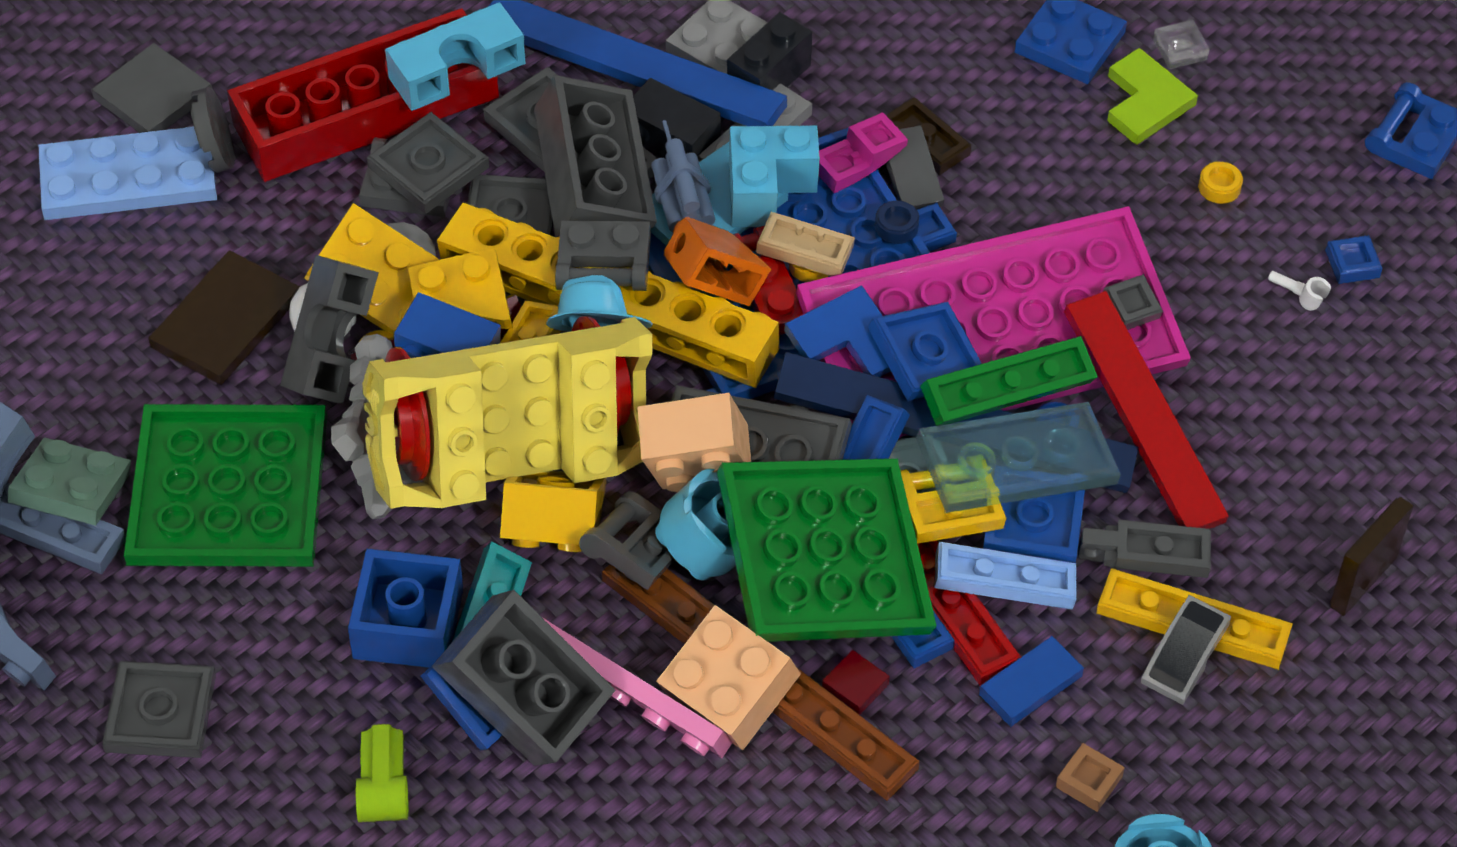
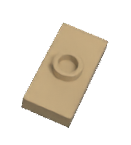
[756,212,855,276]

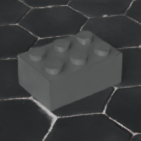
[432,590,616,766]

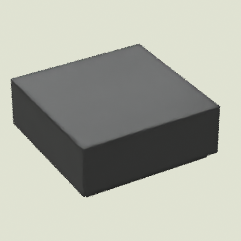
[1103,274,1163,330]

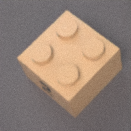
[637,393,751,492]
[656,605,801,751]

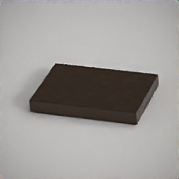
[148,250,300,385]

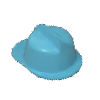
[546,275,653,331]

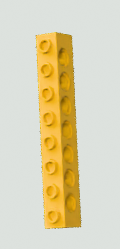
[437,202,780,388]

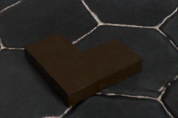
[877,97,972,176]

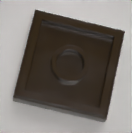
[1330,497,1414,616]

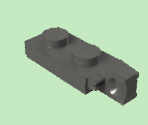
[1079,520,1211,578]

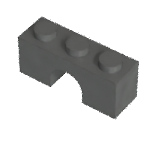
[280,255,379,404]

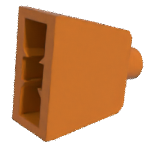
[664,217,771,306]

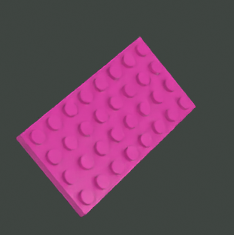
[796,206,1191,437]

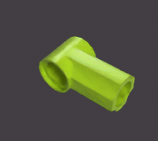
[356,724,409,822]

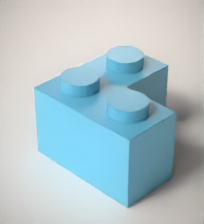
[729,125,820,227]

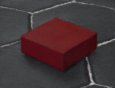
[822,650,890,715]

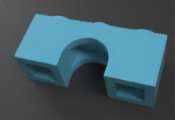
[385,2,526,111]

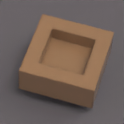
[1056,743,1125,812]

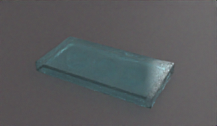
[916,402,1121,513]

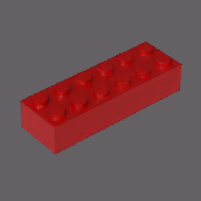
[227,8,499,182]

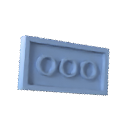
[38,127,217,220]

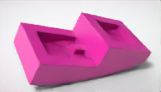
[818,112,908,193]

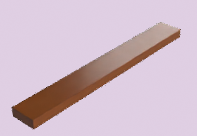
[602,564,919,801]

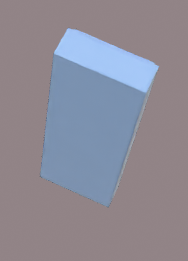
[934,542,1076,610]

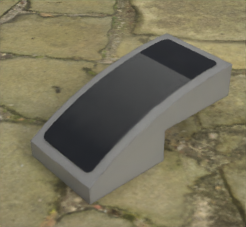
[1140,595,1231,705]

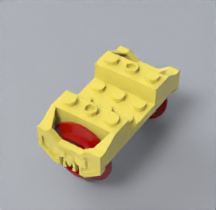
[362,316,652,509]

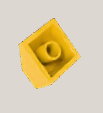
[500,471,606,552]

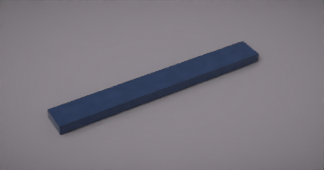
[773,352,1139,494]

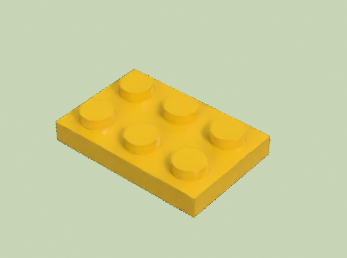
[304,203,440,334]

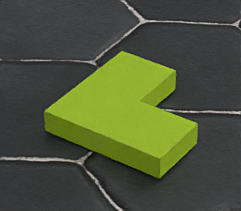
[1107,48,1198,145]

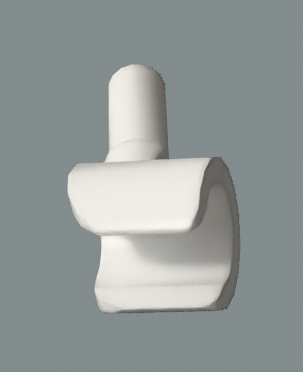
[1268,271,1331,311]

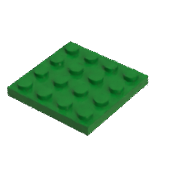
[124,404,327,567]
[717,459,937,642]

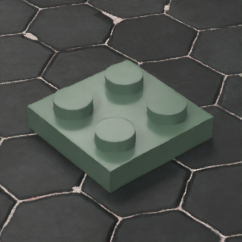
[8,437,131,526]

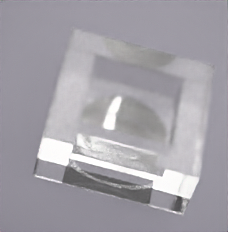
[1153,20,1209,69]

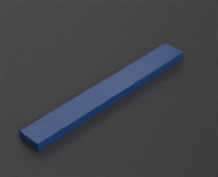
[488,0,788,126]

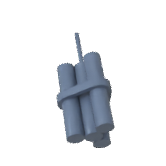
[651,120,716,232]

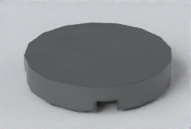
[191,87,235,173]

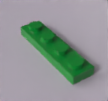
[920,336,1098,427]

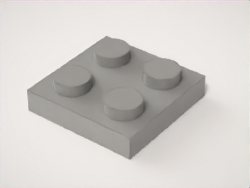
[666,0,768,74]

